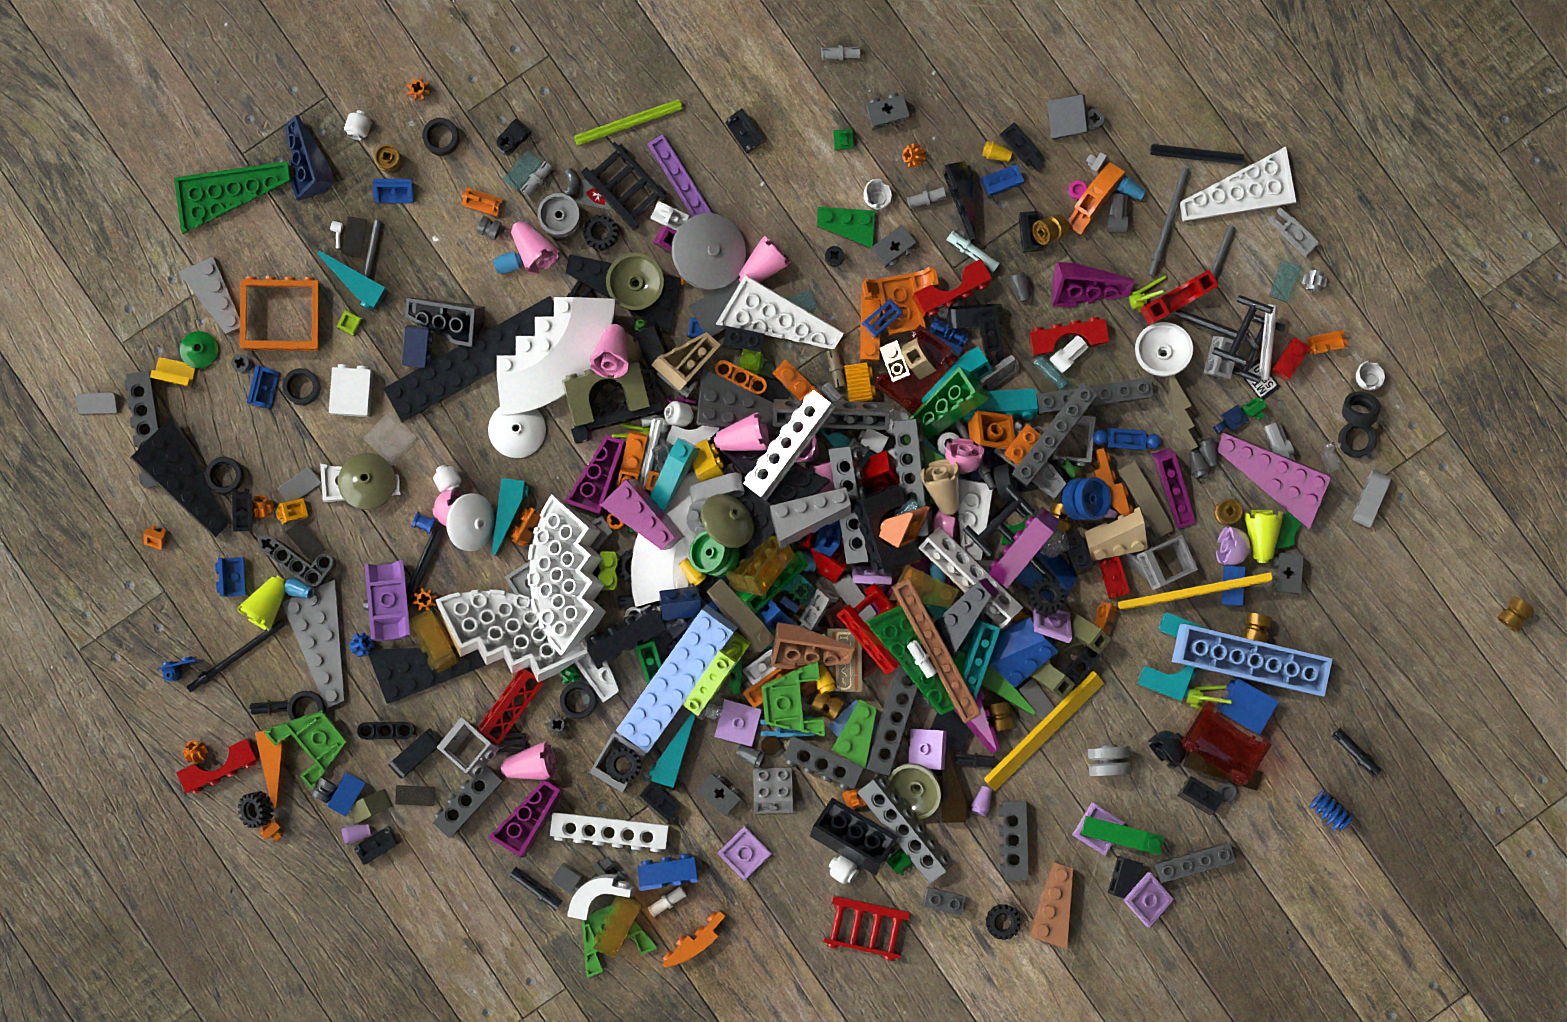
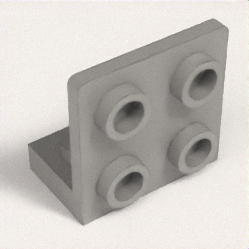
[753,768,793,814]

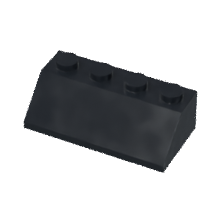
[810,797,899,876]

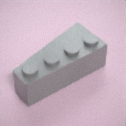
[770,487,851,550]

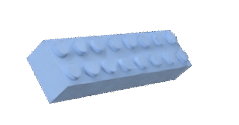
[616,604,738,753]
[1172,624,1332,696]

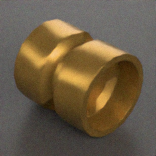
[375,144,403,174]
[1032,214,1069,245]
[1214,499,1243,525]
[1049,502,1072,535]
[1497,596,1534,632]
[1242,612,1272,643]
[810,690,845,721]
[985,701,1014,731]

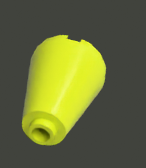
[1244,510,1283,563]
[237,576,286,631]

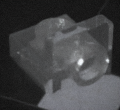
[1320,442,1342,473]

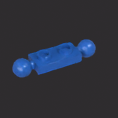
[1093,428,1161,451]

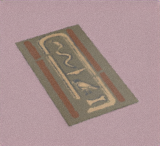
[827,628,862,692]

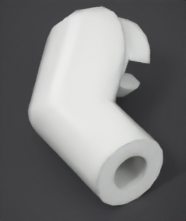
[640,415,668,433]

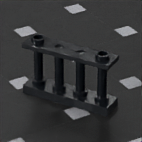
[581,142,667,231]

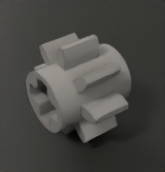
[1302,270,1327,292]

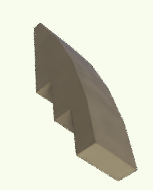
[1166,375,1198,452]
[1118,461,1174,539]

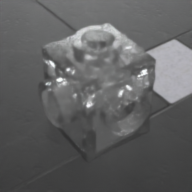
[1039,528,1069,558]

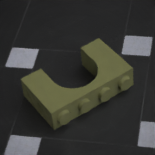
[562,358,650,427]
[1030,612,1111,700]

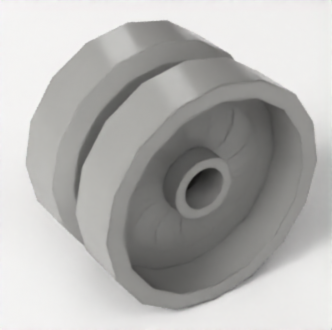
[538,193,581,239]
[1087,745,1132,776]

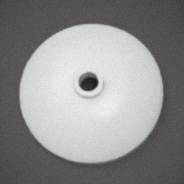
[1135,322,1193,377]
[488,407,546,458]
[447,493,495,551]

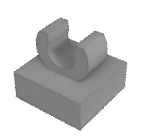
[1086,152,1110,177]

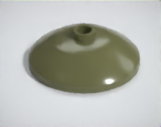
[606,253,664,310]
[338,453,396,510]
[701,494,754,548]
[888,763,942,819]

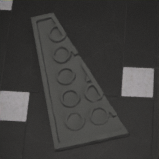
[697,368,782,437]

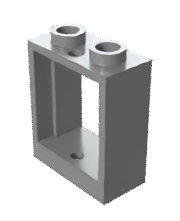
[1051,413,1096,467]
[1136,535,1198,590]
[437,717,499,779]
[589,732,647,793]

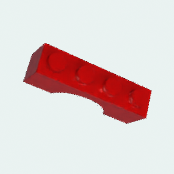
[912,259,992,317]
[1140,269,1219,325]
[1028,317,1109,357]
[176,738,259,795]

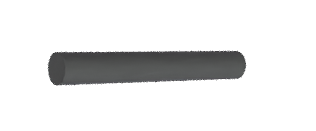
[363,220,382,278]
[1210,225,1235,279]

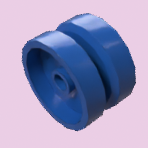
[1062,477,1111,521]

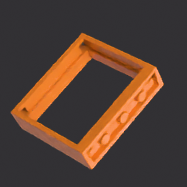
[240,276,319,351]

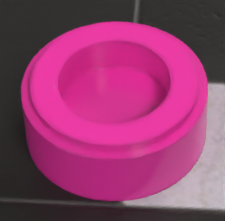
[1068,180,1088,200]

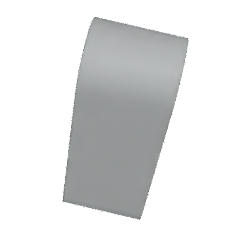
[1351,470,1391,527]
[689,473,744,503]
[832,573,876,622]

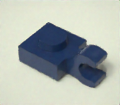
[1213,405,1248,433]

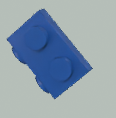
[215,557,247,597]

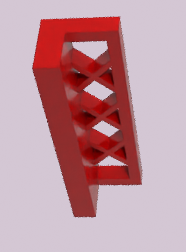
[477,668,544,745]

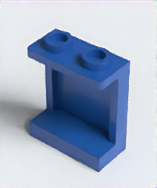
[1216,678,1279,735]

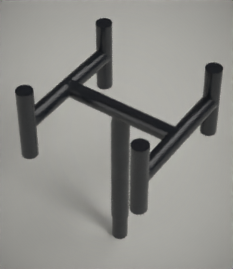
[1175,295,1286,384]
[957,484,1056,581]

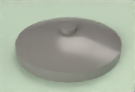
[672,213,746,290]

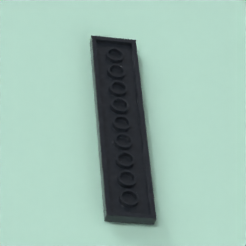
[383,296,554,422]

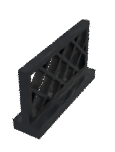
[587,368,664,432]

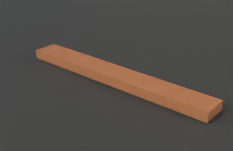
[891,578,982,723]

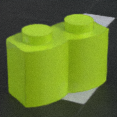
[598,551,619,591]

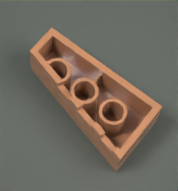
[1028,861,1073,949]

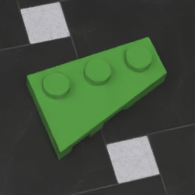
[831,699,877,768]

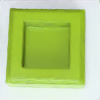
[336,310,363,336]

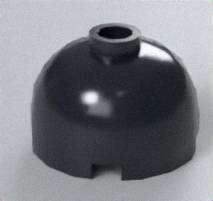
[1148,730,1186,769]

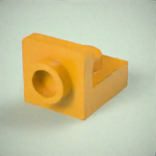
[276,498,308,524]

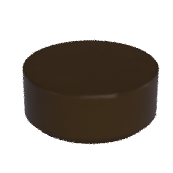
[761,736,780,755]

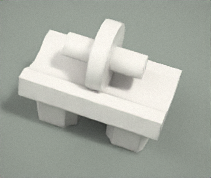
[650,201,689,231]

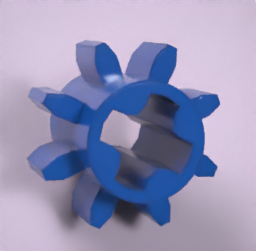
[349,632,374,657]

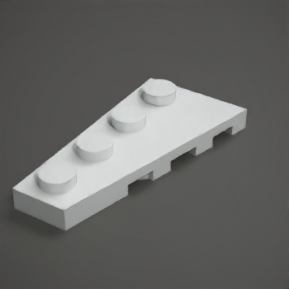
[958,479,993,560]

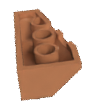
[770,623,854,669]

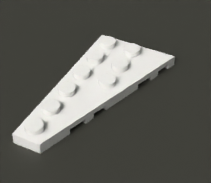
[1180,147,1296,222]
[716,274,844,349]

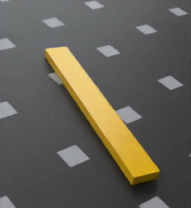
[1118,572,1272,611]
[984,671,1104,791]

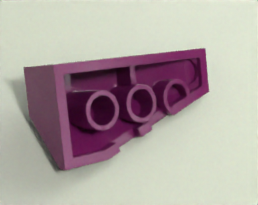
[1052,262,1135,307]
[954,687,1000,754]

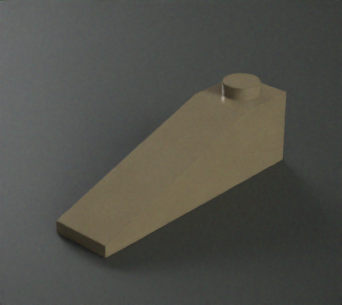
[707,579,775,652]

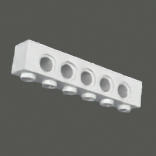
[743,390,836,500]
[919,526,1023,629]
[550,812,669,852]

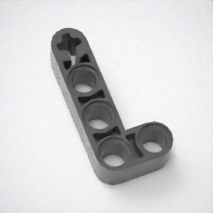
[258,535,336,587]

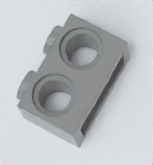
[1203,336,1238,379]

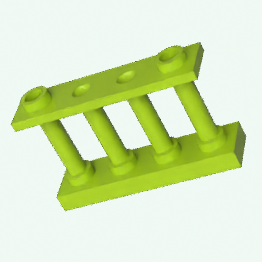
[683,631,751,716]

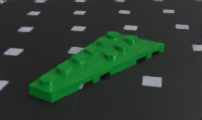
[174,161,291,235]
[865,605,956,715]

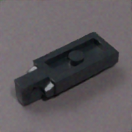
[999,122,1044,172]

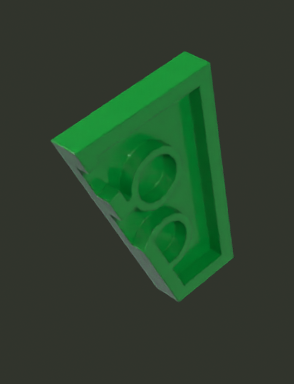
[817,207,875,249]

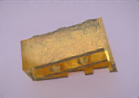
[725,536,795,596]
[889,564,959,608]
[410,609,459,673]
[593,895,643,959]

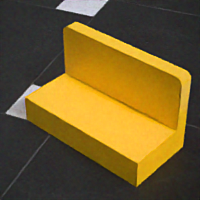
[150,357,196,387]

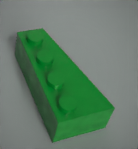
[909,366,990,439]

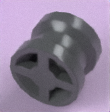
[1087,109,1104,131]

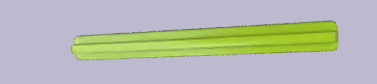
[574,99,683,146]

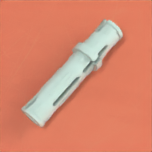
[946,230,999,273]

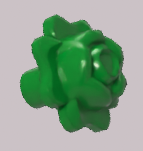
[560,665,580,684]

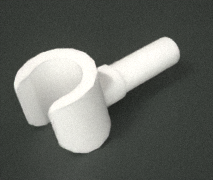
[330,221,343,248]

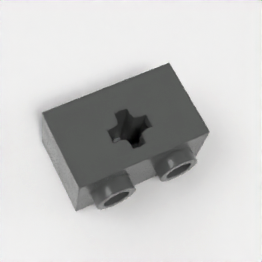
[866,93,909,130]
[871,225,916,268]
[1272,553,1303,594]
[696,773,741,816]
[551,863,584,894]
[922,886,966,916]

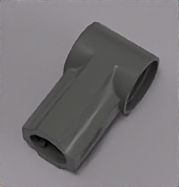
[1107,194,1128,233]

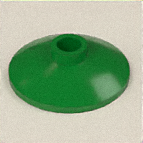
[180,331,219,369]

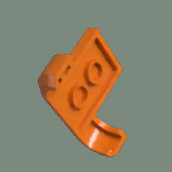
[862,267,939,336]

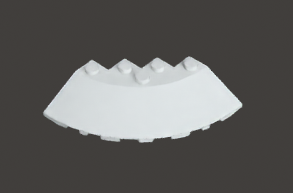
[497,297,616,415]
[631,471,701,607]
[528,494,606,656]
[436,589,589,682]

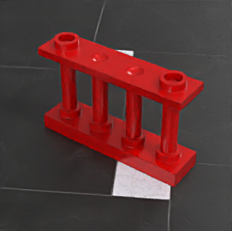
[837,583,900,675]
[823,895,909,961]

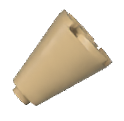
[920,459,959,515]

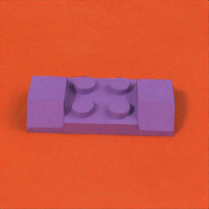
[364,560,410,641]

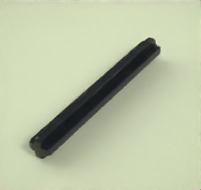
[1150,144,1244,165]
[406,527,444,611]

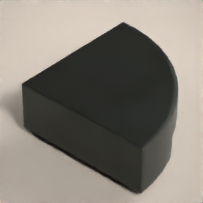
[757,356,776,379]

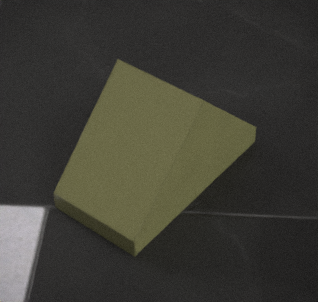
[350,789,392,823]

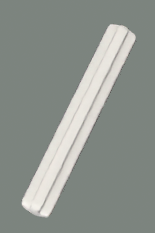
[1259,304,1277,380]
[638,418,663,491]

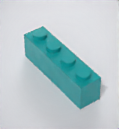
[961,388,1038,423]

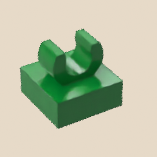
[833,129,853,151]
[1241,397,1267,421]
[886,849,912,875]

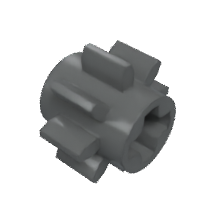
[545,713,570,737]

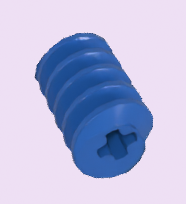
[1309,789,1353,831]

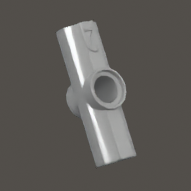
[1263,421,1296,461]

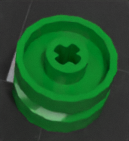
[689,531,740,577]

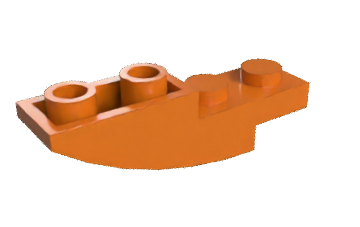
[1067,162,1126,236]
[772,360,826,400]
[616,430,648,489]
[1092,448,1134,517]
[662,910,726,968]

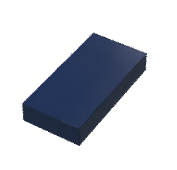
[780,596,800,615]

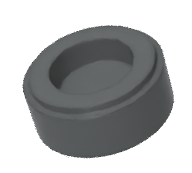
[1217,783,1237,802]

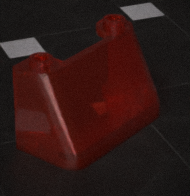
[873,325,961,415]
[1181,700,1272,785]

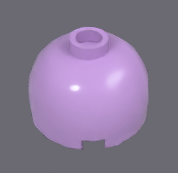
[1216,527,1252,566]

